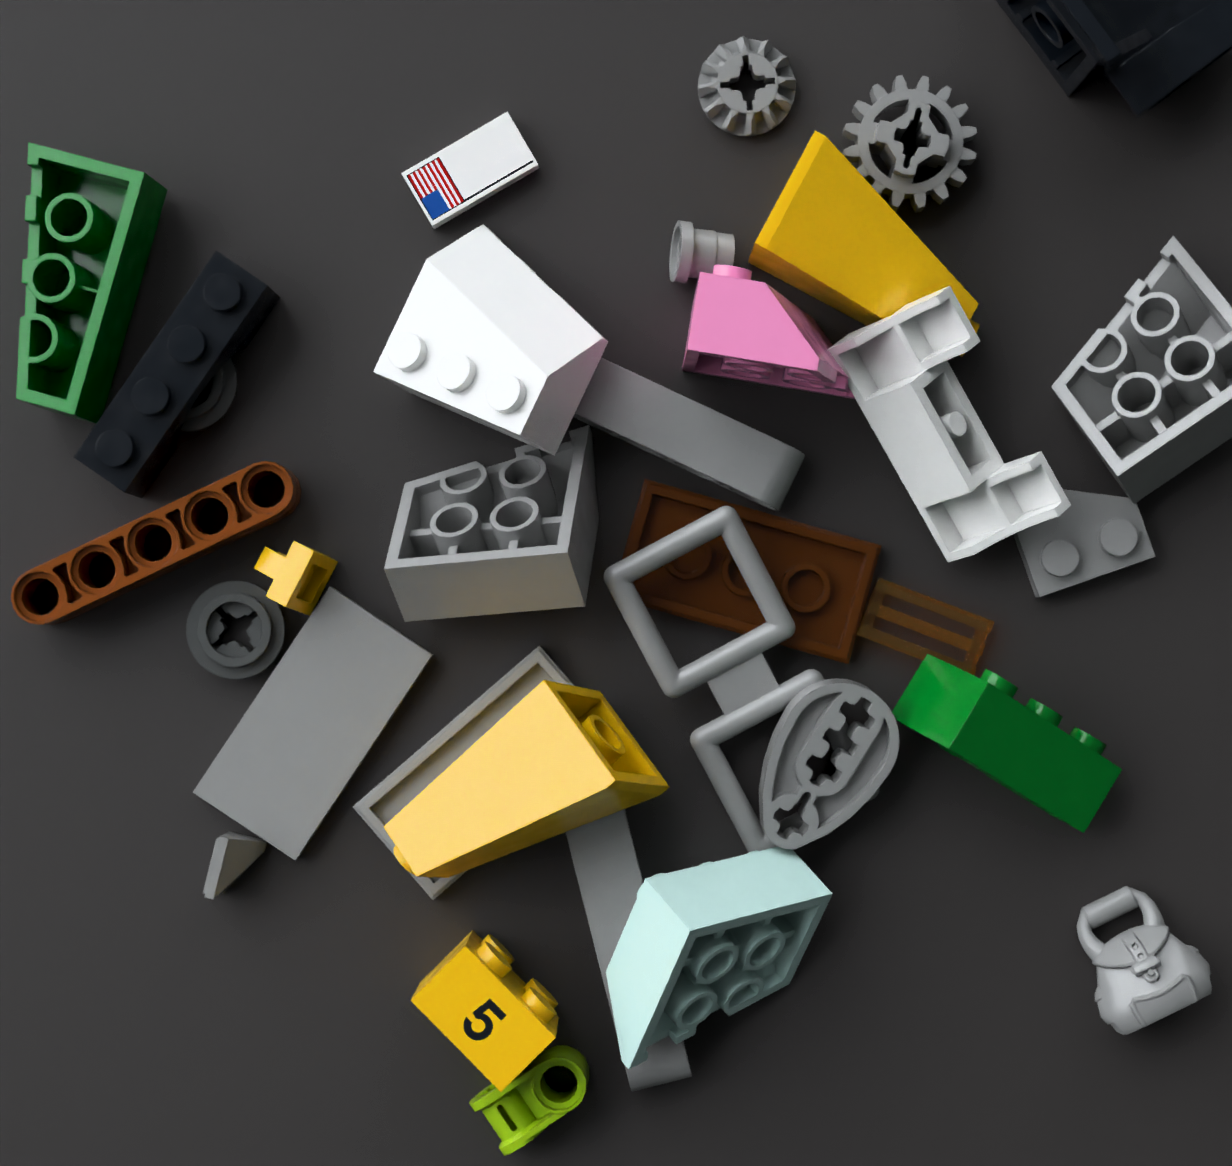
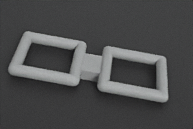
[603,506,880,853]

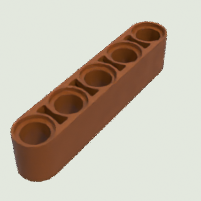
[11,461,301,625]

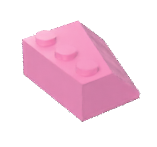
[682,265,855,399]

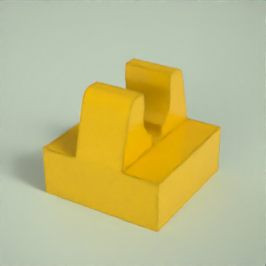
[254,541,338,616]

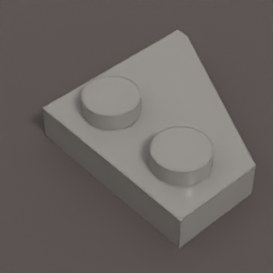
[1013,489,1156,598]

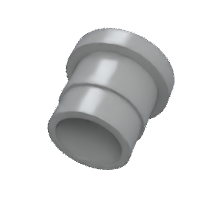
[669,220,735,283]

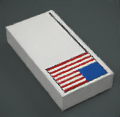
[401,111,539,229]

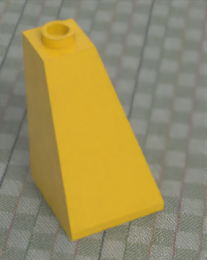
[748,131,980,357]
[383,680,669,878]

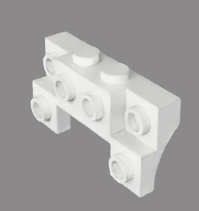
[828,286,1071,563]

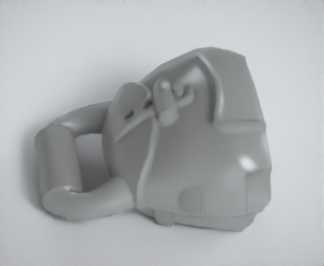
[1076,886,1212,1035]

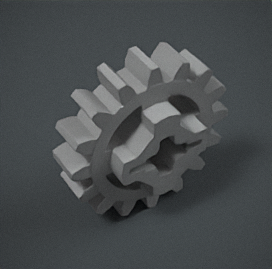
[842,75,977,213]

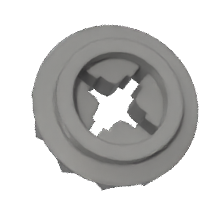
[698,36,796,136]

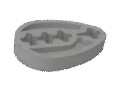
[759,678,900,849]

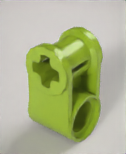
[469,1045,589,1156]

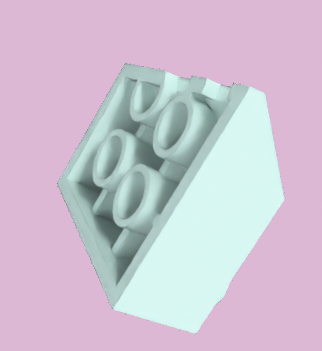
[606,847,833,1070]

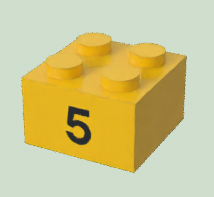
[410,930,559,1092]

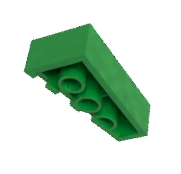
[16,142,168,424]

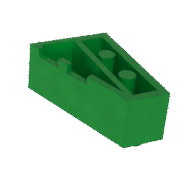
[892,653,1122,833]

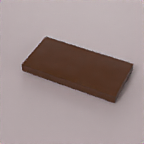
[611,479,882,664]

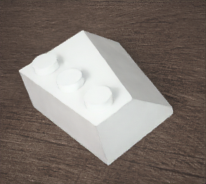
[373,224,608,456]

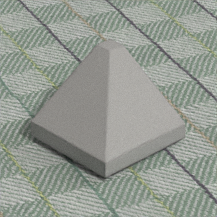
[203,831,267,900]

